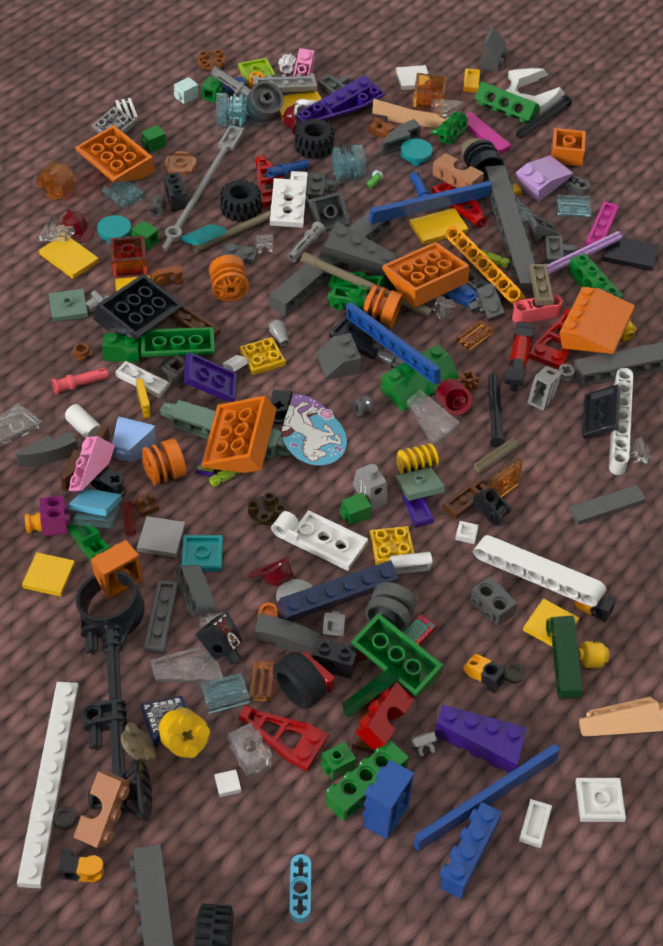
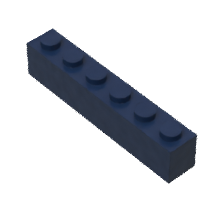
[276,560,399,621]

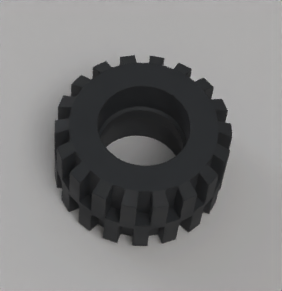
[294,119,334,159]
[220,180,262,222]
[194,903,234,946]

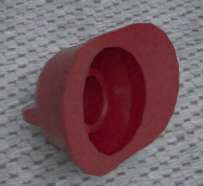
[60,209,93,243]
[436,378,473,416]
[248,556,294,586]

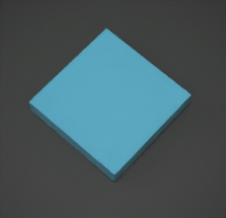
[69,488,121,516]

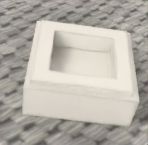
[222,355,248,372]
[455,521,479,544]
[214,769,241,798]

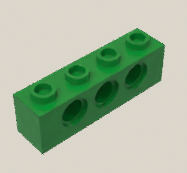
[474,81,540,124]
[568,253,624,300]
[325,740,409,822]

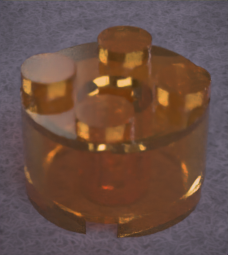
[36,160,76,201]

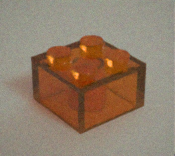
[413,73,447,110]

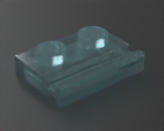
[556,195,591,217]
[200,673,250,713]

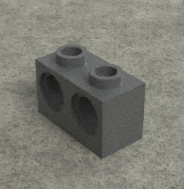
[470,576,518,627]

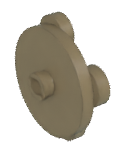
[121,722,156,762]

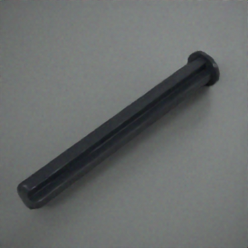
[516,95,572,139]
[488,372,505,447]

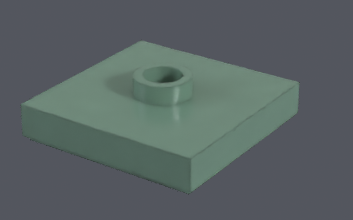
[48,289,88,322]
[395,467,445,501]

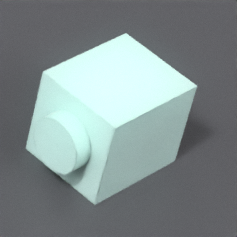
[174,77,199,104]

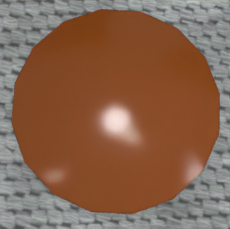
[197,49,227,70]

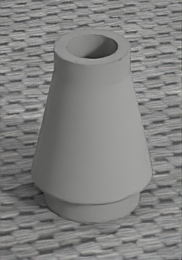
[269,320,290,347]

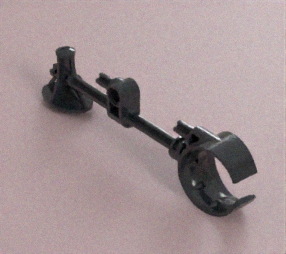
[76,570,153,822]

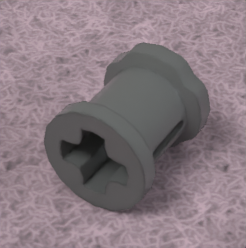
[148,195,166,217]

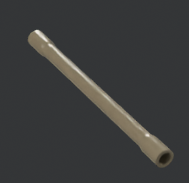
[192,196,309,253]
[300,252,432,318]

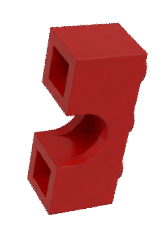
[355,682,414,750]

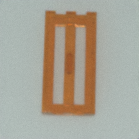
[456,320,493,350]
[249,660,274,701]

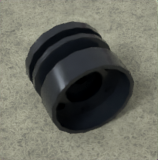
[463,139,504,182]

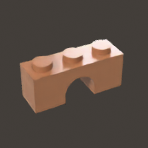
[432,153,484,188]
[74,771,130,848]

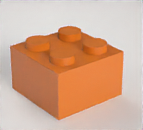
[551,128,586,166]
[91,540,143,600]

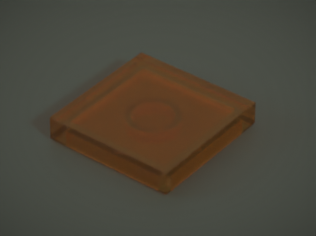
[489,456,523,497]

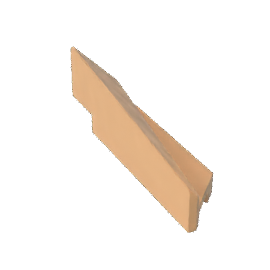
[372,99,446,128]
[579,697,663,736]

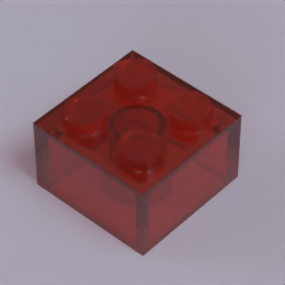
[110,236,148,277]

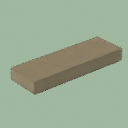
[529,264,554,305]

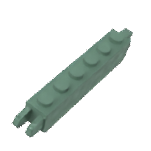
[160,400,292,459]

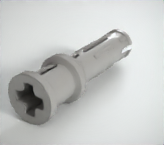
[210,66,251,98]
[287,221,326,262]

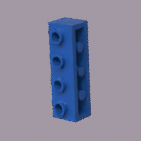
[439,802,502,899]

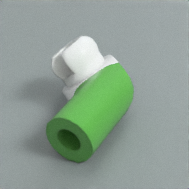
[366,170,383,189]

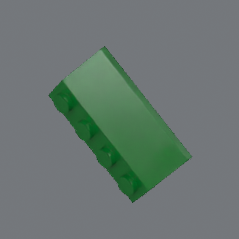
[141,327,215,358]
[380,344,458,412]
[351,613,443,697]

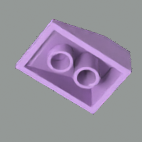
[516,155,573,203]

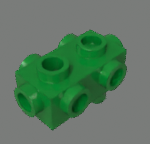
[431,112,468,144]
[327,284,368,311]

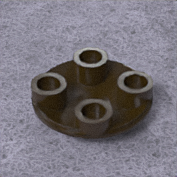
[248,492,287,525]

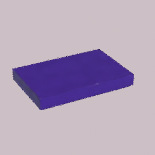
[184,352,237,403]

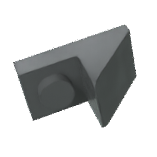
[529,214,559,243]

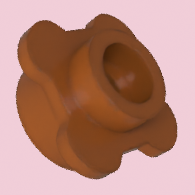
[71,343,93,361]

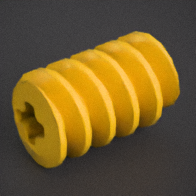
[397,443,439,474]

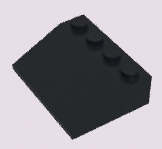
[93,274,183,339]

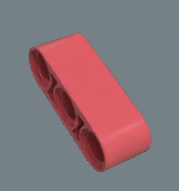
[512,295,563,323]

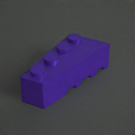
[435,704,527,774]

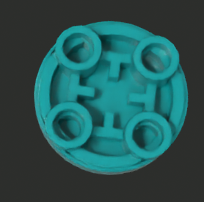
[400,139,433,166]
[97,215,132,245]

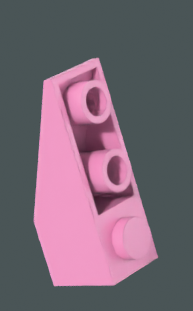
[293,48,316,92]
[68,436,115,492]

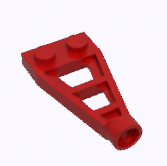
[255,155,292,207]
[432,182,487,228]
[528,309,571,369]
[238,705,329,772]

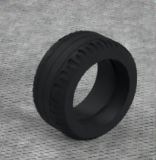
[273,652,326,709]

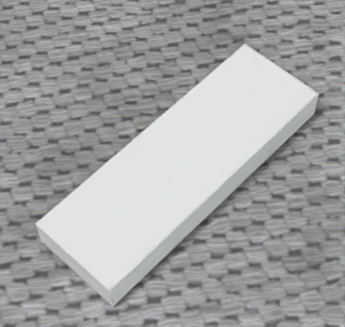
[115,361,171,398]

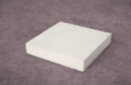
[396,65,431,90]
[575,778,626,822]

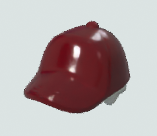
[283,99,316,135]

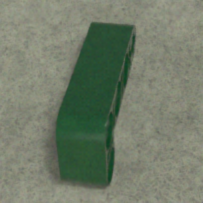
[546,616,582,700]

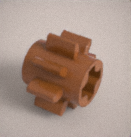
[458,371,479,393]

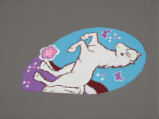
[282,394,347,465]

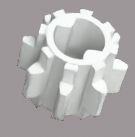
[278,54,296,74]

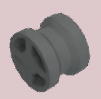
[352,395,374,417]

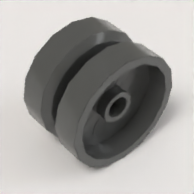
[245,81,284,122]
[365,582,417,632]

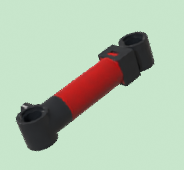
[505,321,535,392]

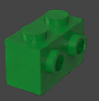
[102,333,141,363]

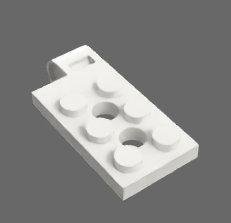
[270,171,308,228]
[271,510,368,571]

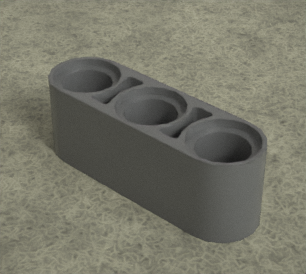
[176,565,215,616]

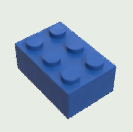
[363,760,414,839]

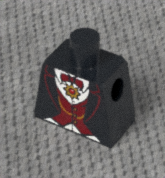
[195,611,242,665]

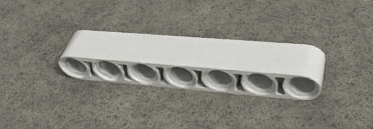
[609,368,633,475]
[473,535,606,607]

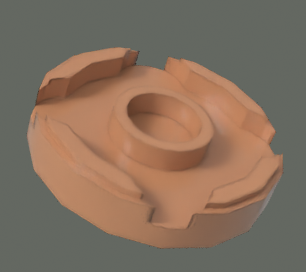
[165,151,197,176]

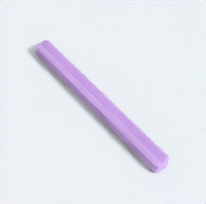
[547,231,622,274]

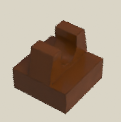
[133,491,159,518]

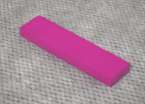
[466,112,511,155]
[585,202,619,251]

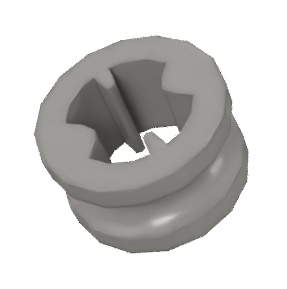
[559,364,575,382]

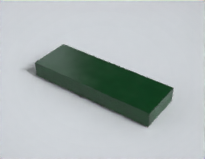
[342,665,399,717]

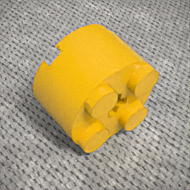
[159,708,210,758]

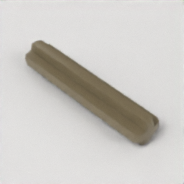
[473,438,519,473]

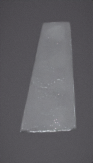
[0,403,44,444]

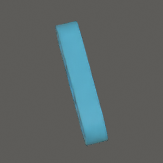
[289,854,311,923]

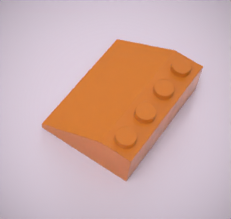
[75,125,155,183]
[382,242,469,308]
[560,287,635,354]
[201,396,276,473]

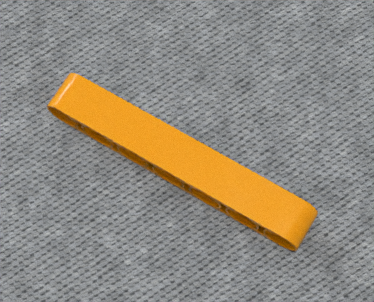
[445,226,526,306]

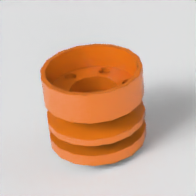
[209,255,249,302]
[363,284,403,329]
[141,438,187,486]

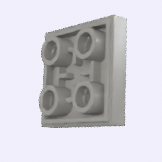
[92,106,137,134]
[137,516,185,558]

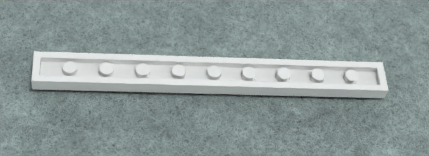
[17,682,79,889]

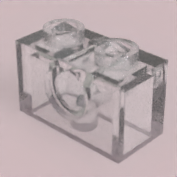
[227,723,273,779]

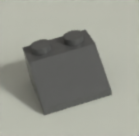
[480,27,508,72]
[306,191,350,230]
[316,333,361,380]

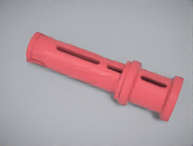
[51,367,109,395]

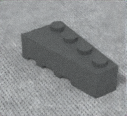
[318,222,396,277]

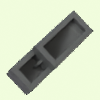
[381,119,421,156]
[15,431,78,467]
[255,614,320,653]

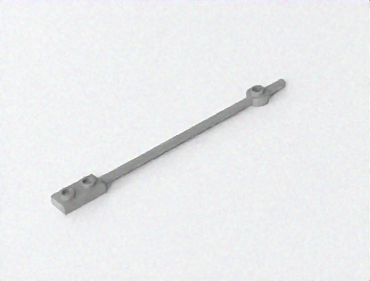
[160,125,245,253]

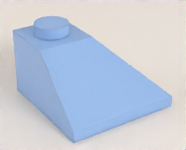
[112,417,157,462]

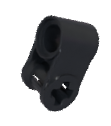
[271,389,292,424]
[90,466,126,497]
[473,488,511,526]

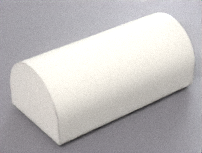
[65,404,101,439]
[389,552,433,575]

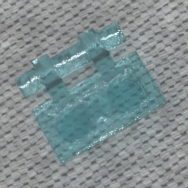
[102,181,145,208]

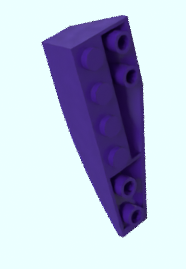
[295,75,385,122]

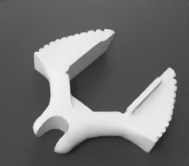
[504,68,565,114]

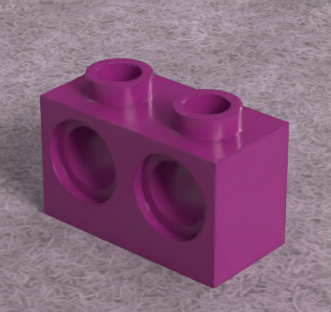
[40,495,70,536]

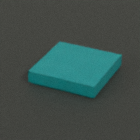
[181,224,227,246]
[181,535,223,572]

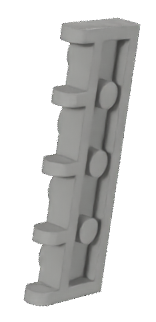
[253,73,317,92]

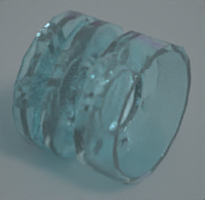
[216,93,246,127]
[332,144,366,181]

